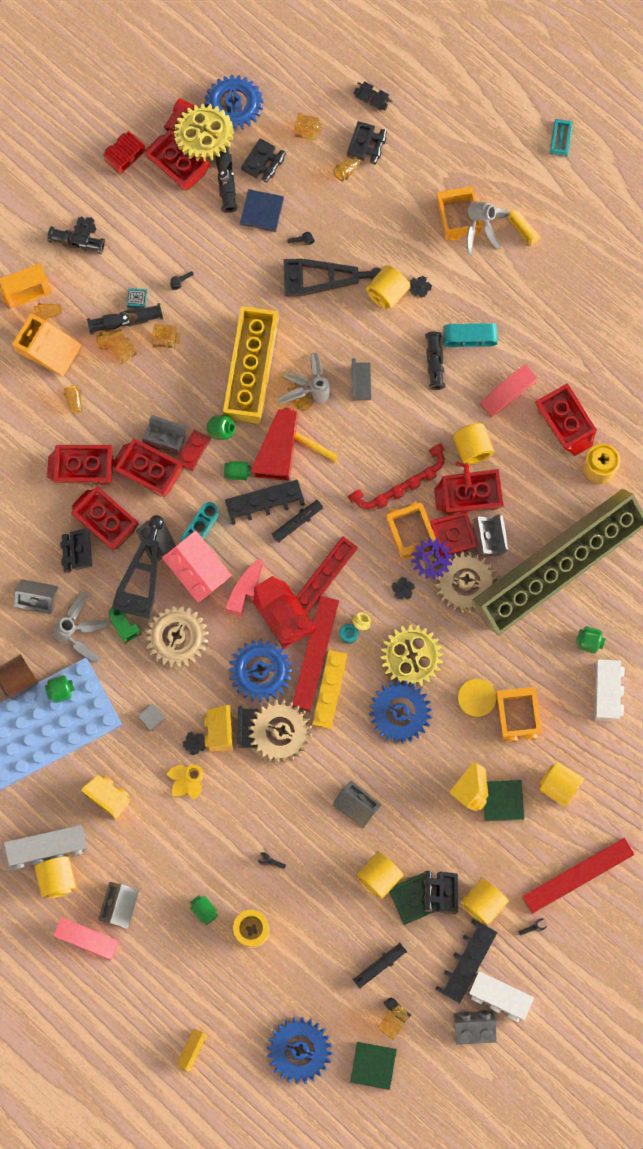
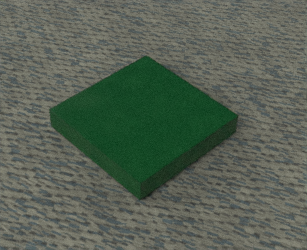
[484,780,524,822]
[389,873,437,925]
[350,1042,397,1090]

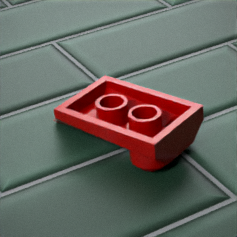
[145,129,210,190]
[535,383,597,456]
[113,438,183,497]
[47,445,114,485]
[434,469,504,514]
[71,486,139,551]
[253,576,316,650]

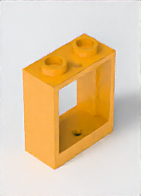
[436,186,482,240]
[0,263,52,309]
[386,502,436,561]
[496,687,542,743]

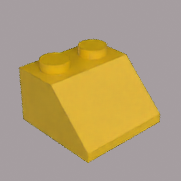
[204,705,233,752]
[449,761,488,811]
[81,775,130,819]

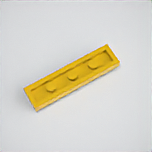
[312,650,348,730]

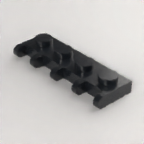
[225,479,305,525]
[435,919,498,1004]

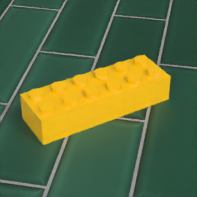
[223,306,278,424]

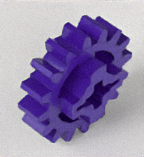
[411,538,453,580]

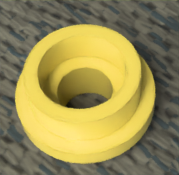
[352,612,371,630]

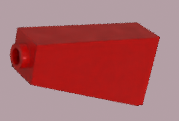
[251,407,298,481]

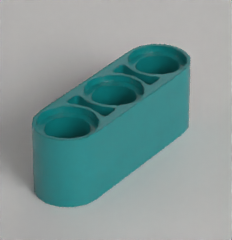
[443,323,498,347]
[180,502,219,543]

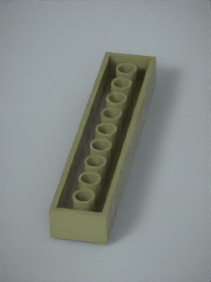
[472,488,643,636]

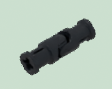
[47,226,105,255]
[425,331,446,390]

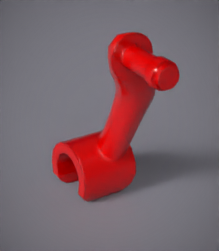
[455,461,476,498]

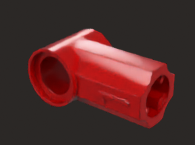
[164,98,195,132]

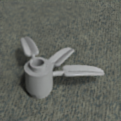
[467,201,509,256]
[277,353,330,404]
[52,592,110,662]

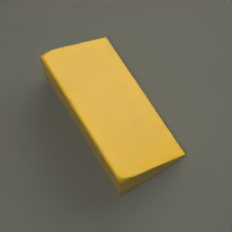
[508,210,540,246]
[177,1029,207,1072]

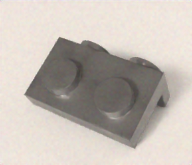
[142,415,186,454]
[473,514,509,556]
[454,1010,496,1045]

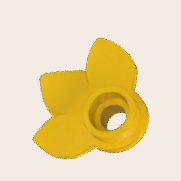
[167,765,204,800]

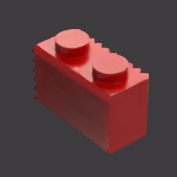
[103,131,146,175]

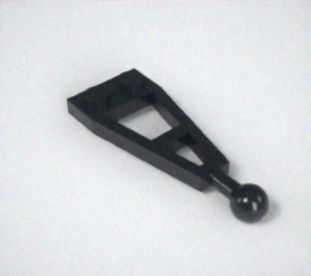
[283,258,382,296]
[112,515,164,619]

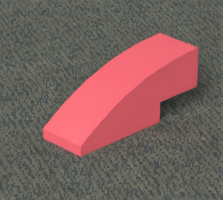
[480,364,537,418]
[226,559,263,617]
[54,917,119,960]

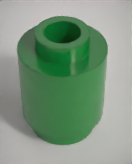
[224,461,251,481]
[190,895,219,926]

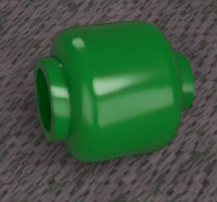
[207,415,235,440]
[576,626,606,654]
[45,675,75,703]

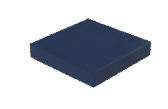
[240,189,284,232]

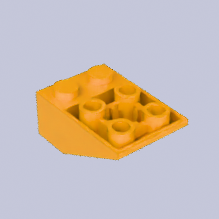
[12,313,82,377]

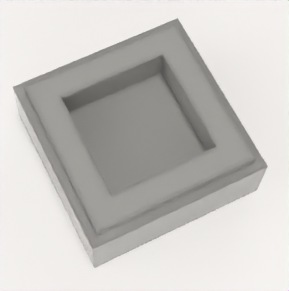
[138,703,166,731]

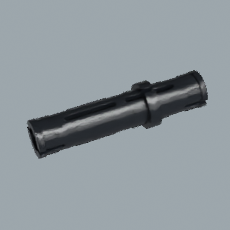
[271,499,324,543]
[352,942,407,989]

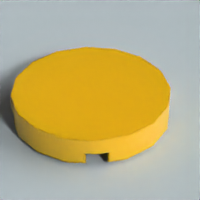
[458,679,497,718]

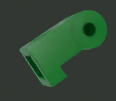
[108,607,141,644]

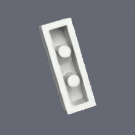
[594,660,625,722]
[468,971,534,1022]

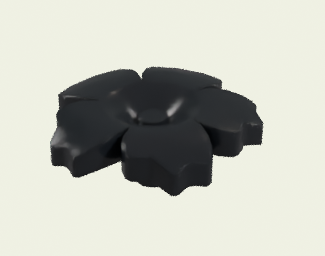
[74,216,97,235]
[410,276,432,298]
[391,577,415,600]
[183,732,206,756]

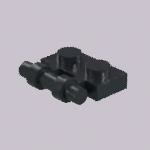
[347,121,387,165]
[241,138,286,183]
[60,528,92,573]
[422,871,458,914]

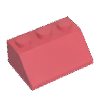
[162,531,232,603]

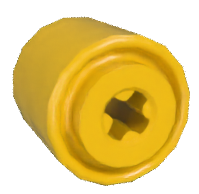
[366,265,410,310]
[453,423,495,465]
[582,443,620,485]
[539,762,584,808]
[356,851,404,899]
[34,857,76,899]
[461,877,509,925]
[233,910,270,948]

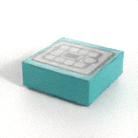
[127,288,147,308]

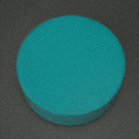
[339,624,359,644]

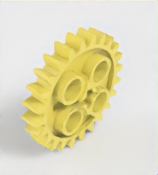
[174,104,234,161]
[381,625,444,687]

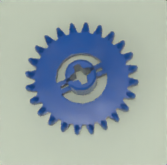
[204,75,264,132]
[228,639,292,703]
[369,680,433,744]
[267,1017,333,1085]

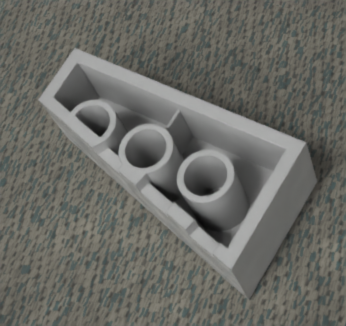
[0,825,87,872]

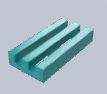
[549,119,573,157]

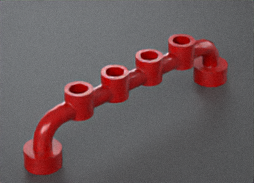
[347,443,445,509]

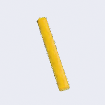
[295,432,339,462]

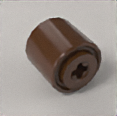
[0,654,39,700]

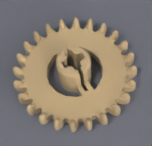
[435,551,498,613]
[145,606,209,668]
[248,699,312,764]

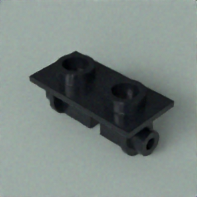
[353,81,392,111]

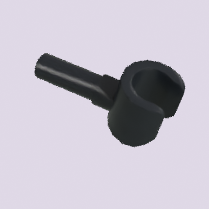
[288,232,315,245]
[170,271,194,290]
[258,852,286,869]
[518,918,547,936]
[384,998,411,1018]

